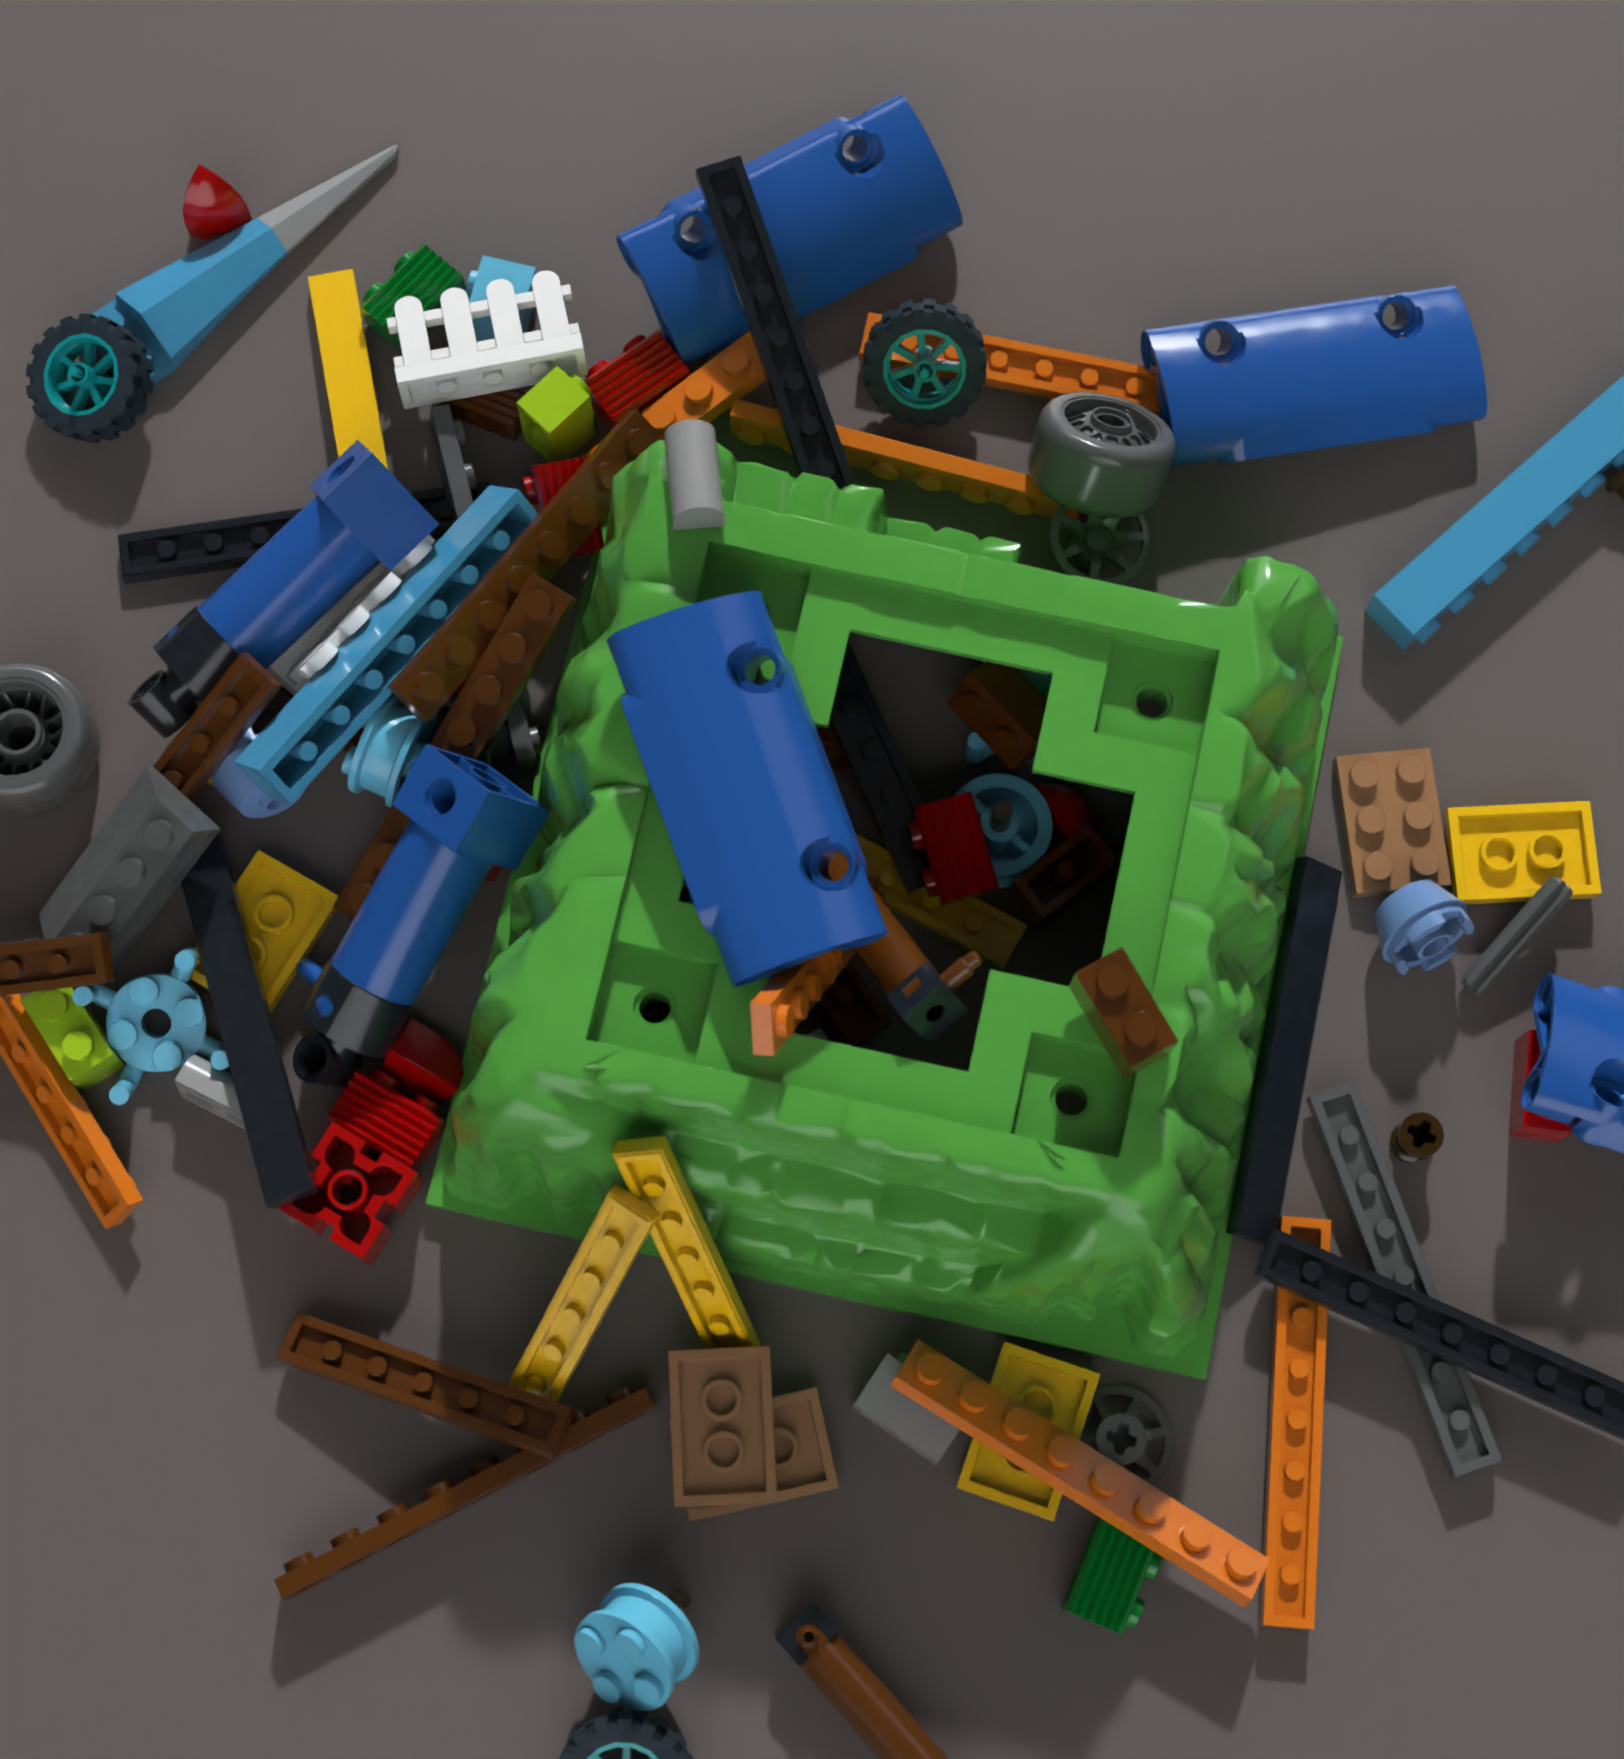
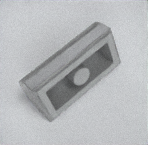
[664,419,725,530]
[174,1055,246,1130]

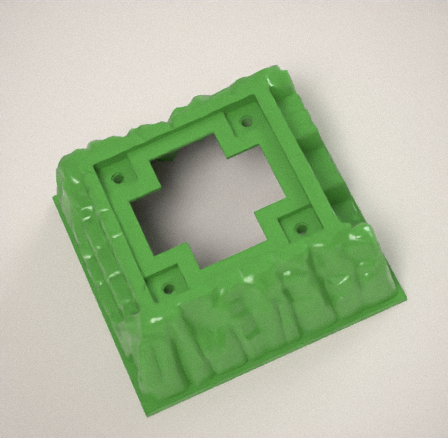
[425,440,1344,1380]

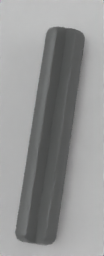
[1460,876,1573,997]

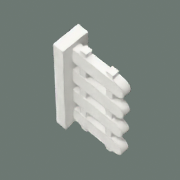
[386,270,588,409]
[267,535,435,696]

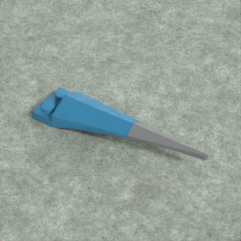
[92,145,399,385]

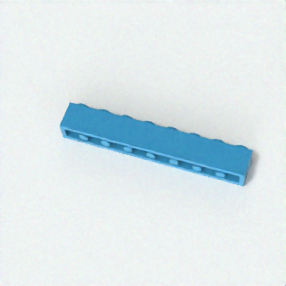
[1365,375,1624,650]
[234,485,538,804]

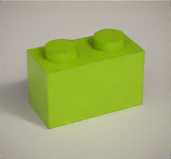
[516,365,596,463]
[20,987,126,1092]

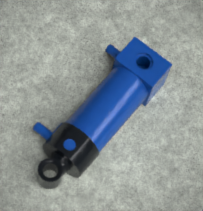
[128,440,439,738]
[293,744,550,1088]

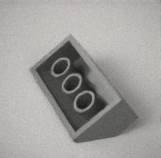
[38,765,221,971]

